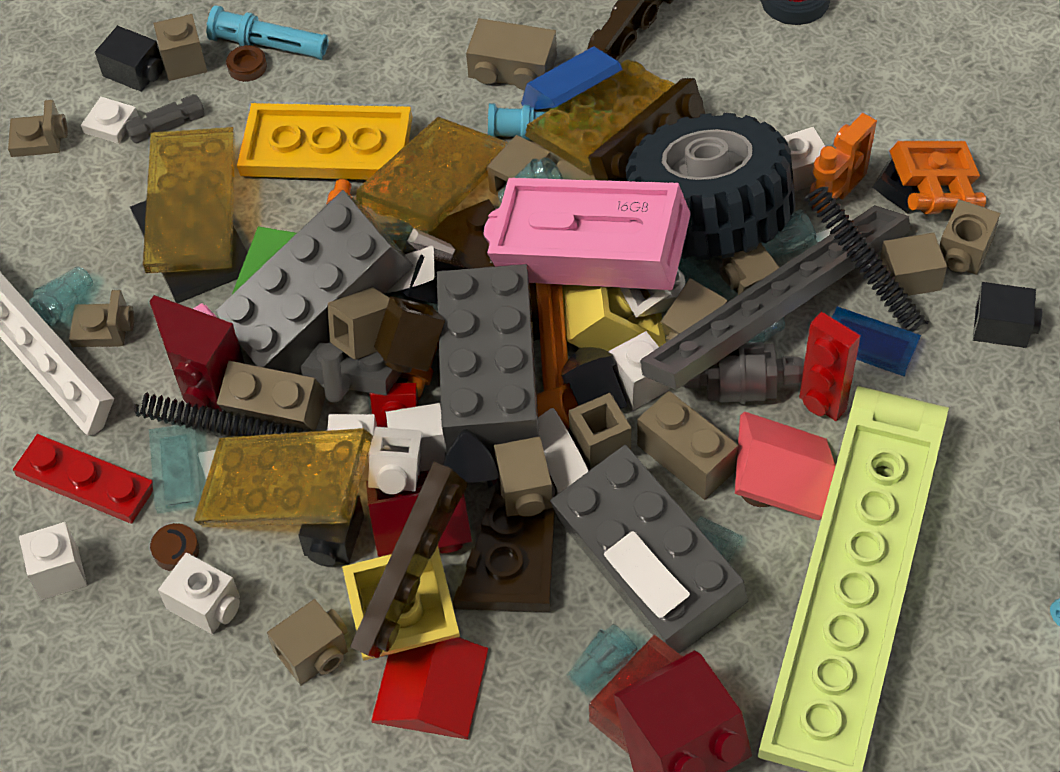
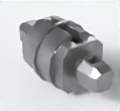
[681,342,805,404]

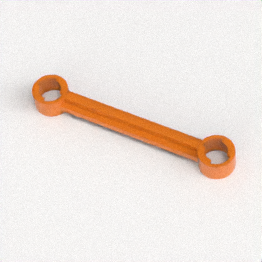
[536,283,579,431]

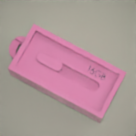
[483,178,691,290]

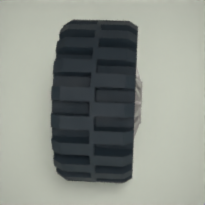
[626,113,795,260]

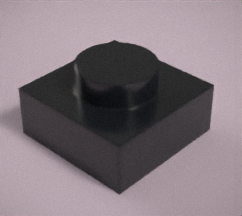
[872,157,920,212]

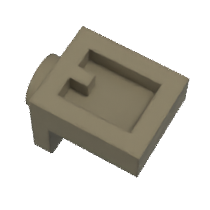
[8,100,68,157]
[69,290,134,347]

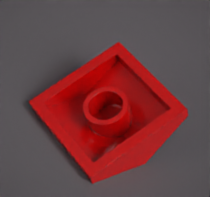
[371,637,489,740]

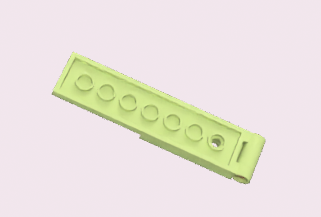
[758,386,949,772]

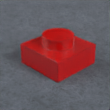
[370,383,419,428]

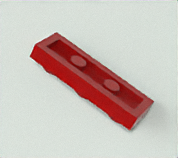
[799,311,861,421]
[13,434,156,524]

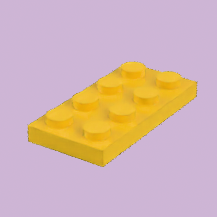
[237,103,413,181]

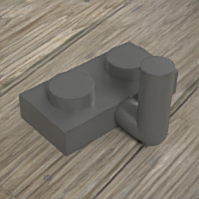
[301,342,402,403]

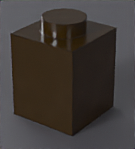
[374,296,445,373]

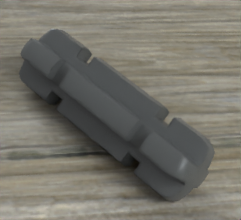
[125,94,205,143]

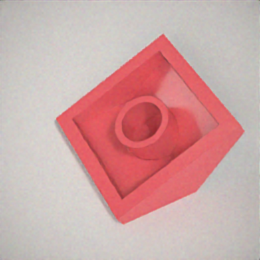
[735,411,836,520]

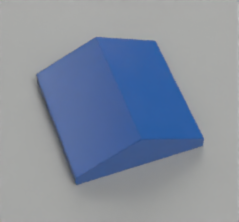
[521,46,623,110]

